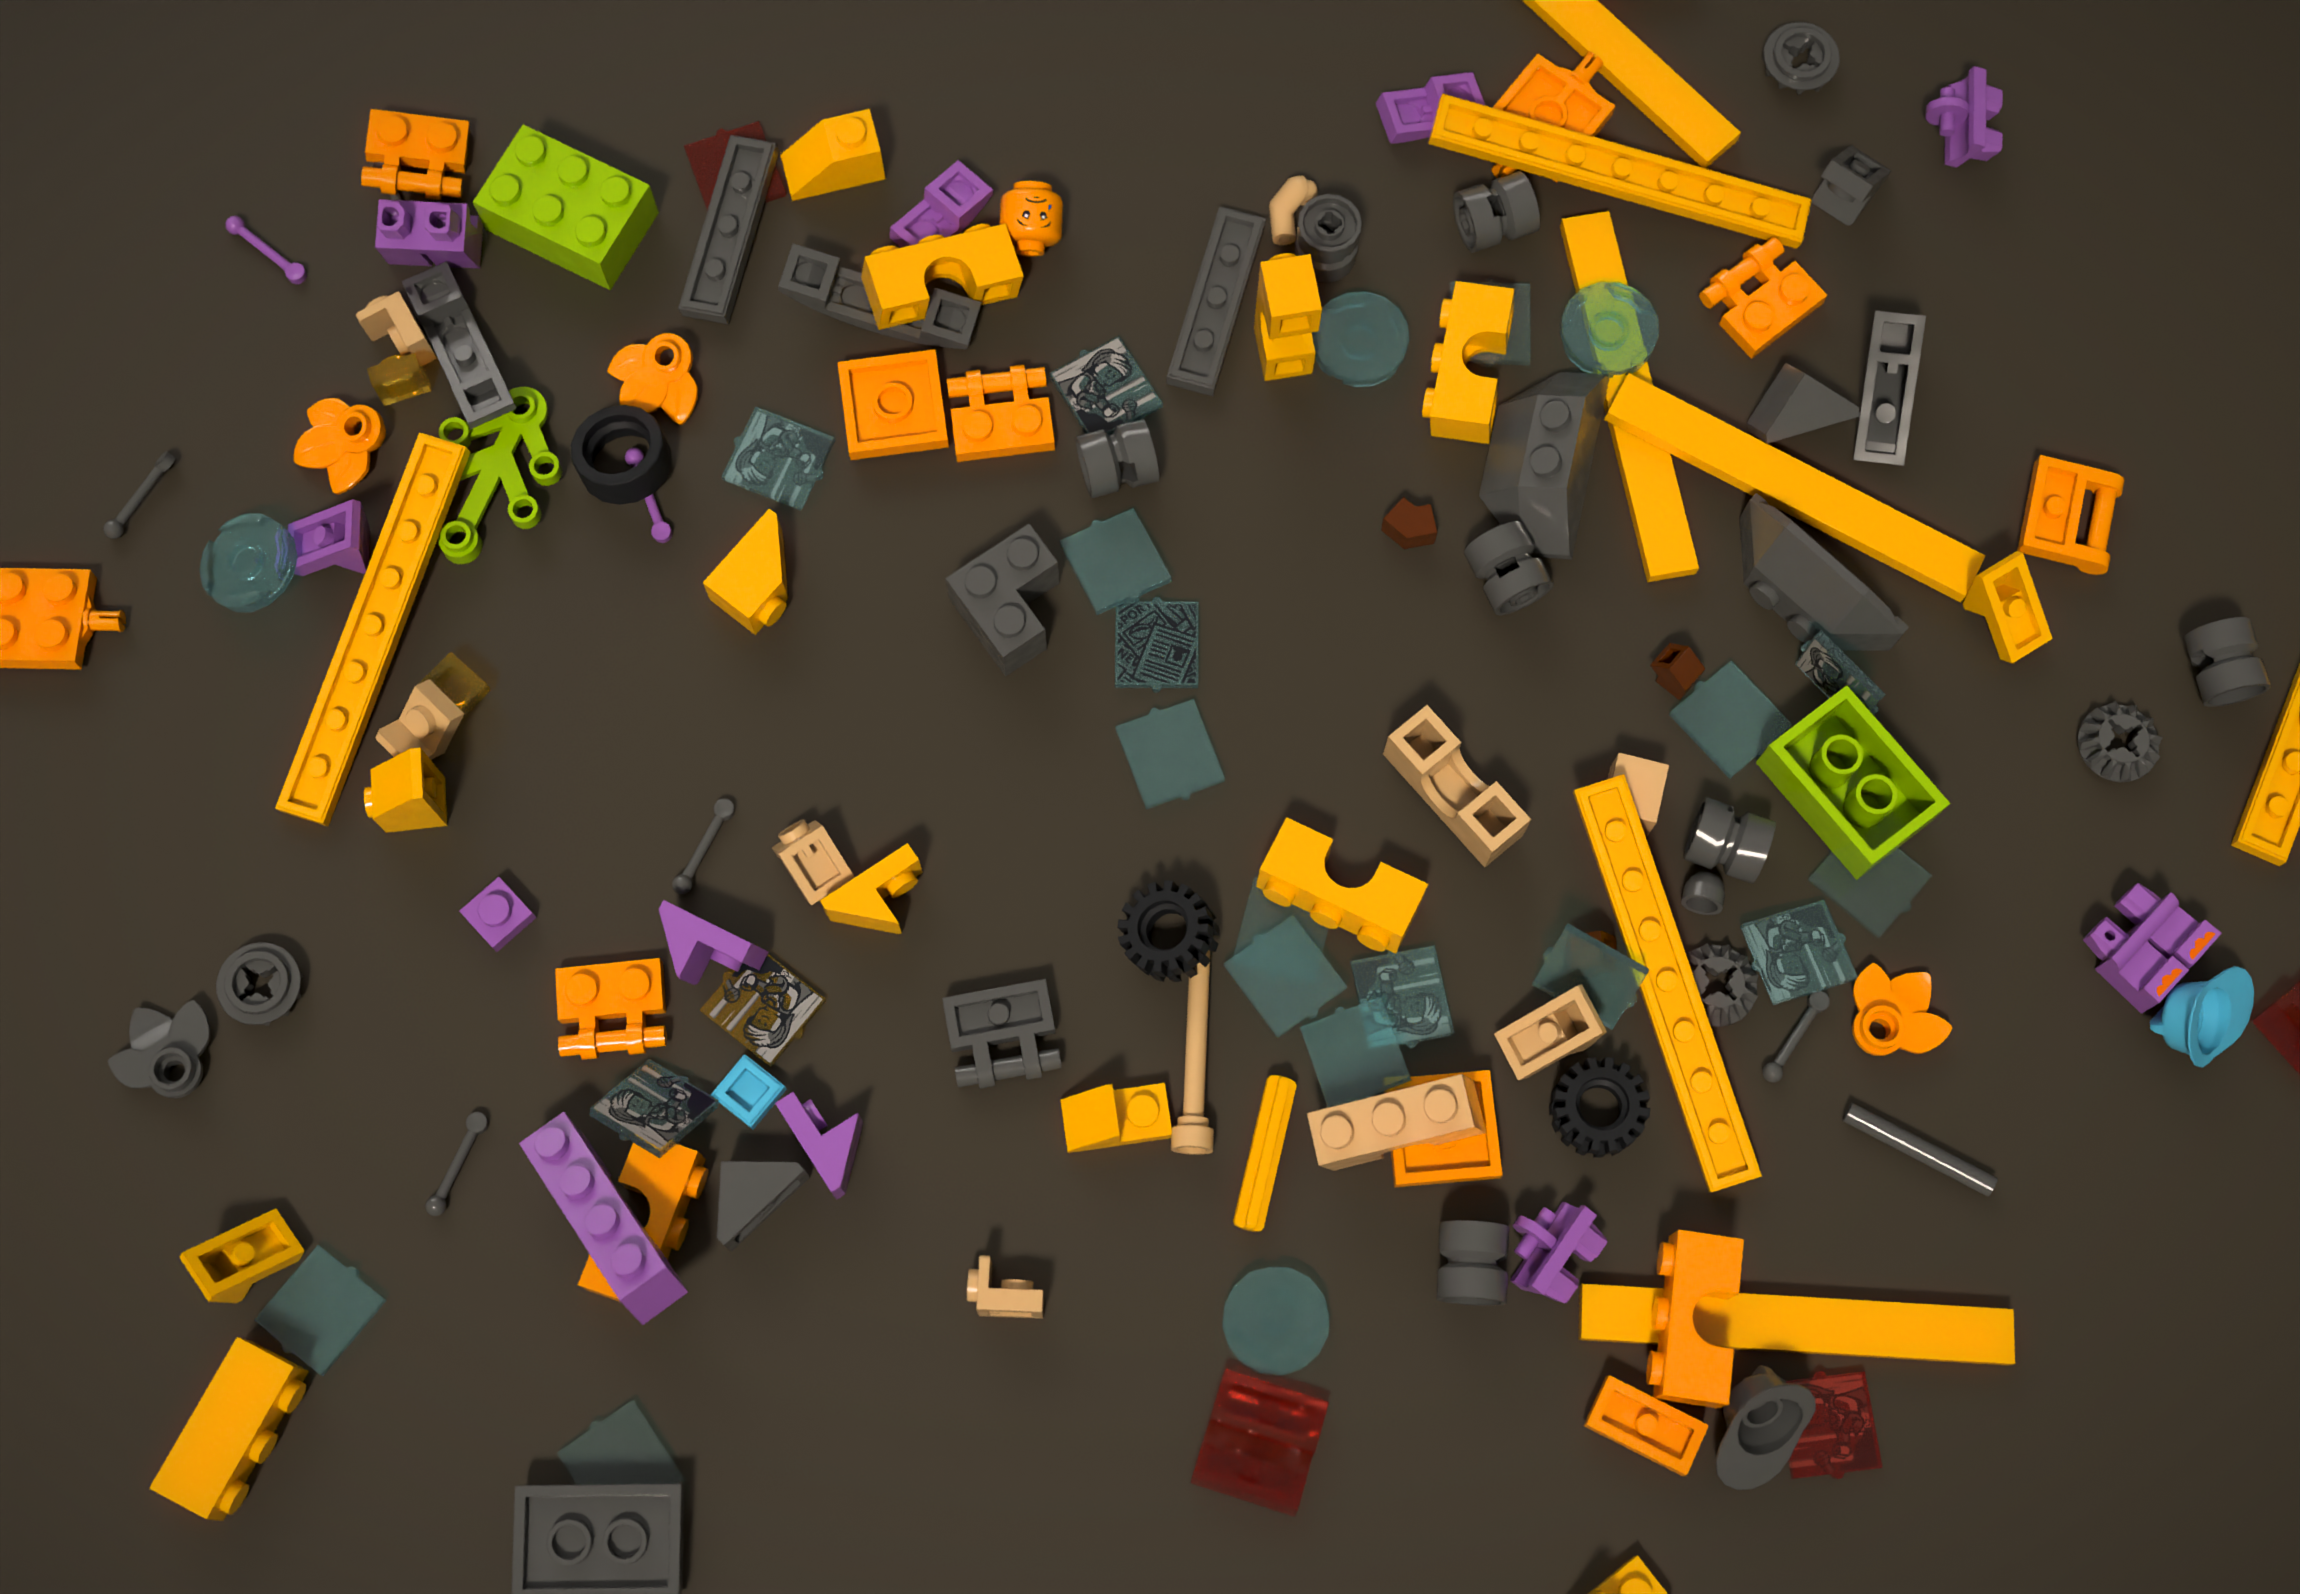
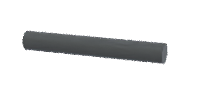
[1842,1103,1998,1197]

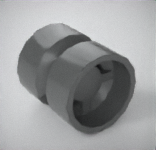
[1453,171,1540,253]
[1294,194,1362,283]
[1075,419,1160,498]
[1464,521,1554,616]
[2184,617,2271,707]
[1683,797,1776,884]
[1436,1220,1509,1306]

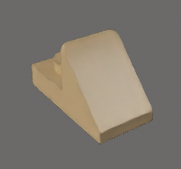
[1494,984,1607,1081]

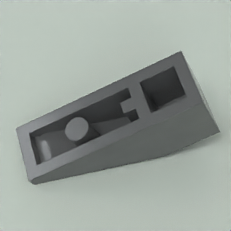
[1853,311,1926,466]

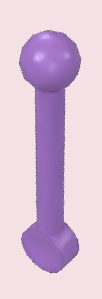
[225,216,307,284]
[625,447,673,543]

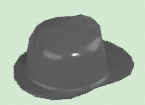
[1715,1365,1816,1490]

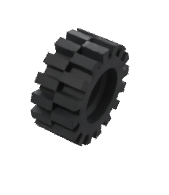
[1117,880,1219,982]
[1549,1057,1651,1158]

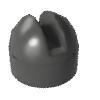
[1681,871,1725,915]

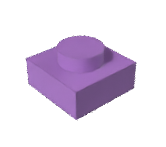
[459,877,536,952]

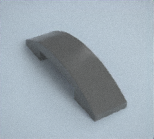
[778,243,981,349]
[402,261,517,429]

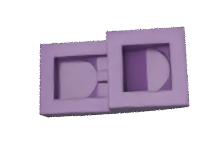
[1375,72,1486,144]
[890,160,993,248]

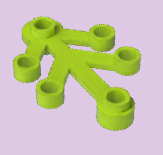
[438,387,562,564]

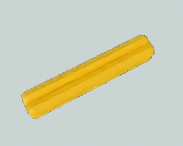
[1233,1075,1297,1232]

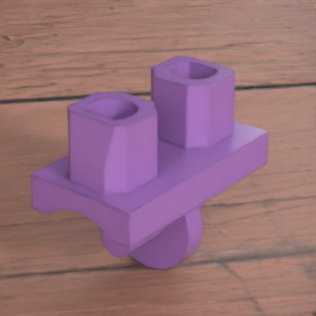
[1926,66,2003,168]
[1510,1202,1608,1303]

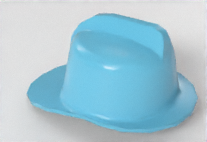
[2149,966,2254,1068]

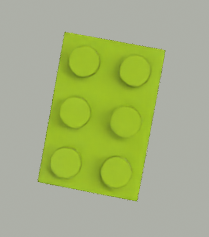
[473,124,659,291]
[1756,685,1951,880]

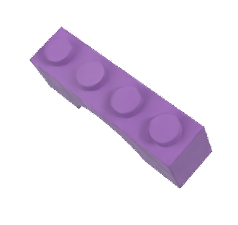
[519,1112,688,1325]

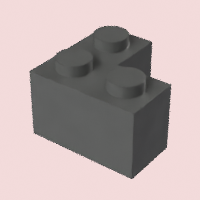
[945,524,1059,677]

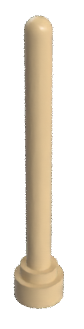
[1171,950,1214,1155]

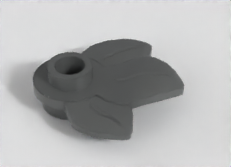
[108,1000,211,1099]

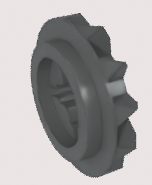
[1761,22,1840,95]
[2078,701,2163,782]
[216,942,303,1026]
[1686,943,1758,1027]

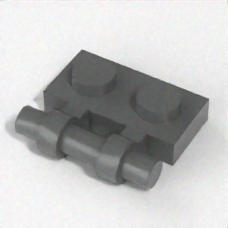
[942,979,1062,1089]

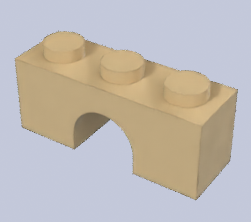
[1383,705,1531,867]
[1307,1074,1486,1171]

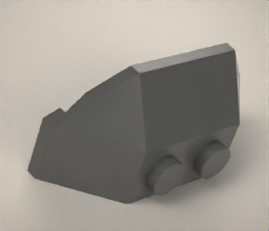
[1479,372,1609,560]
[1739,493,1909,651]

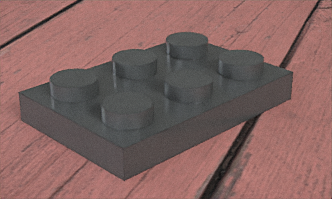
[511,1483,685,1594]

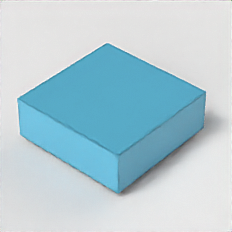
[711,1054,787,1130]

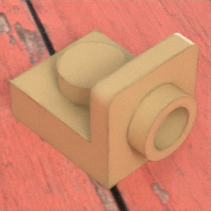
[356,291,438,367]
[376,679,465,760]
[772,819,855,905]
[967,1255,1044,1319]

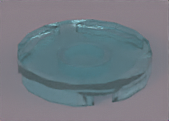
[1559,282,1659,378]
[1312,291,1410,387]
[199,513,298,612]
[1222,1267,1329,1376]

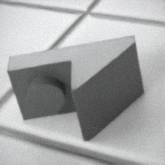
[1812,145,1891,226]

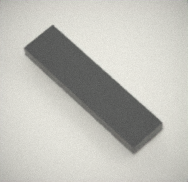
[678,135,780,324]
[1166,206,1266,396]

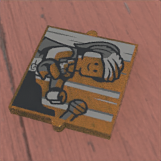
[700,944,826,1067]

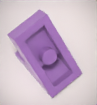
[286,499,370,576]
[659,900,768,985]
[775,1092,863,1200]

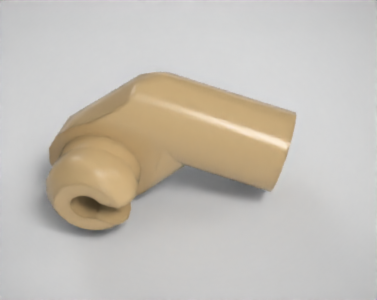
[1269,175,1318,245]

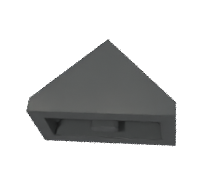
[1747,363,1860,444]
[717,1161,810,1252]

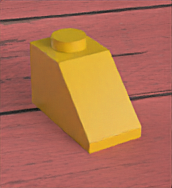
[781,109,885,201]
[703,509,788,635]
[364,747,448,833]

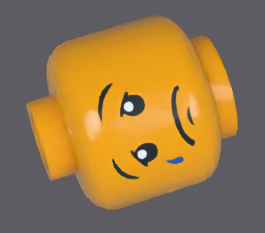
[1000,181,1063,257]

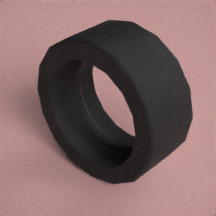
[570,405,672,505]

